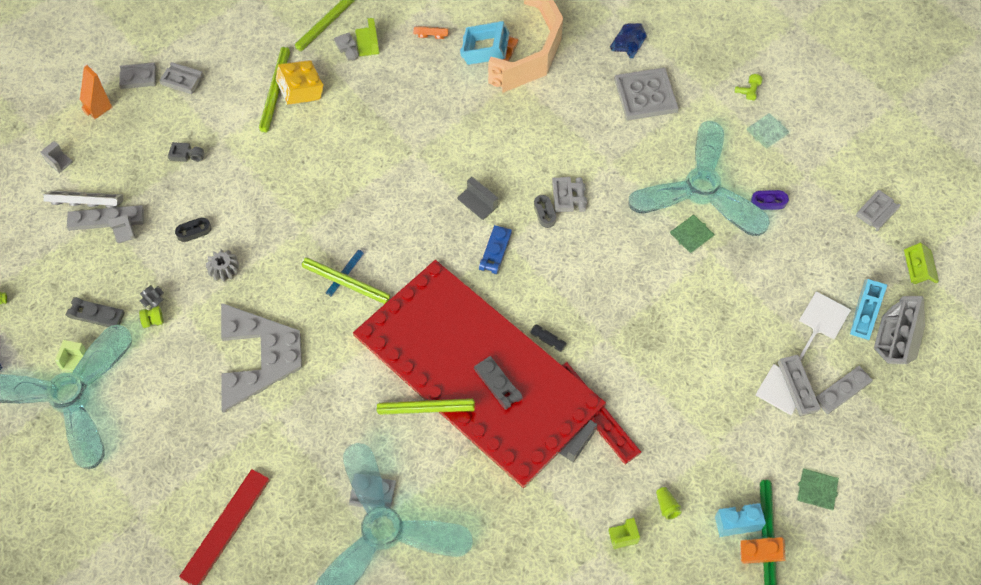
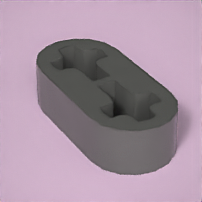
[534,195,556,228]

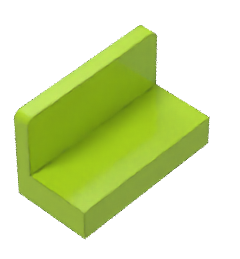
[355,18,379,57]
[904,243,939,284]

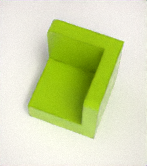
[608,518,640,549]

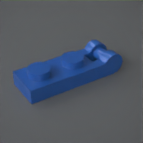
[479,225,512,275]

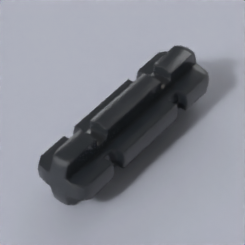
[530,324,567,352]

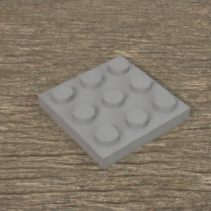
[614,68,679,120]

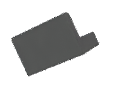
[457,177,498,220]
[559,420,597,463]

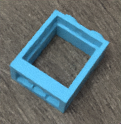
[460,21,510,65]

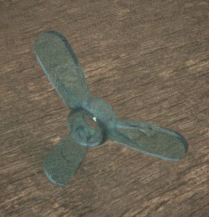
[628,121,770,236]
[0,325,132,469]
[316,443,473,585]

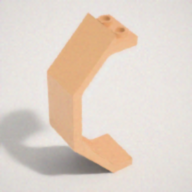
[488,0,563,93]

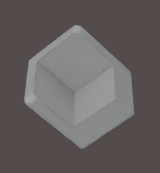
[40,141,73,173]
[108,215,136,243]

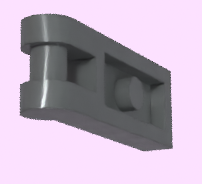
[65,297,125,329]
[474,356,523,410]

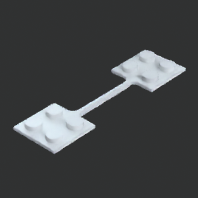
[755,291,851,415]

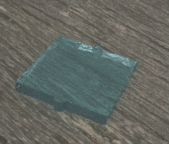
[747,114,789,149]

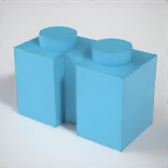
[715,503,766,537]

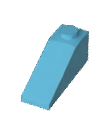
[850,279,887,340]

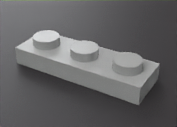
[778,355,820,416]
[816,366,873,415]

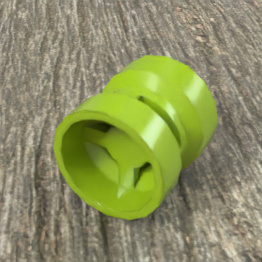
[139,306,164,329]

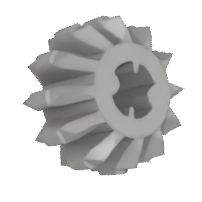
[206,249,239,282]

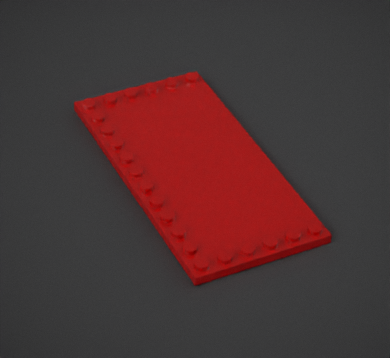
[353,260,606,489]

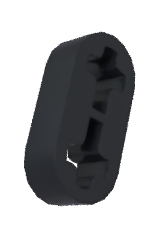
[175,217,211,242]

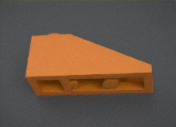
[80,65,112,119]

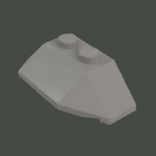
[874,296,925,364]

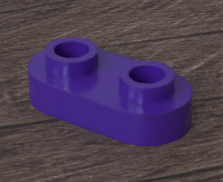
[751,190,789,210]

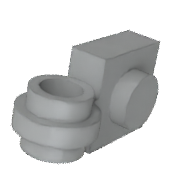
[334,33,358,61]

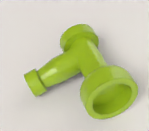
[734,74,763,101]

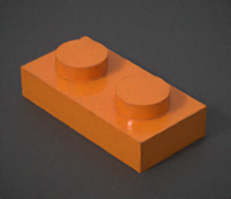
[414,26,449,39]
[740,537,786,564]

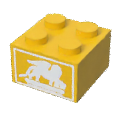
[276,60,323,105]

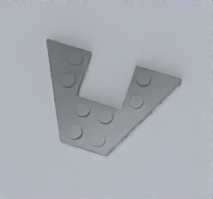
[221,304,302,413]

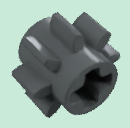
[140,285,164,308]

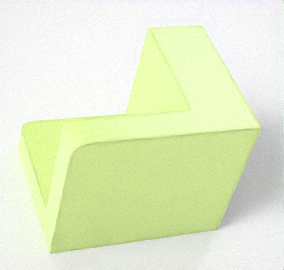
[55,340,87,372]

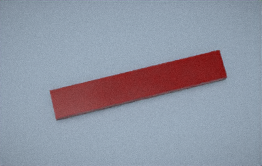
[562,362,641,465]
[179,469,270,585]

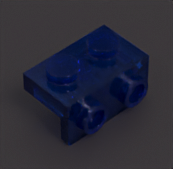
[610,23,647,59]

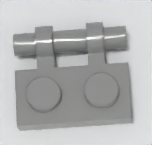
[552,177,587,212]

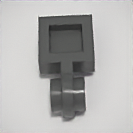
[168,142,205,162]

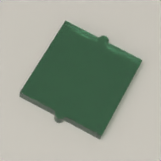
[670,214,715,253]
[797,468,839,511]

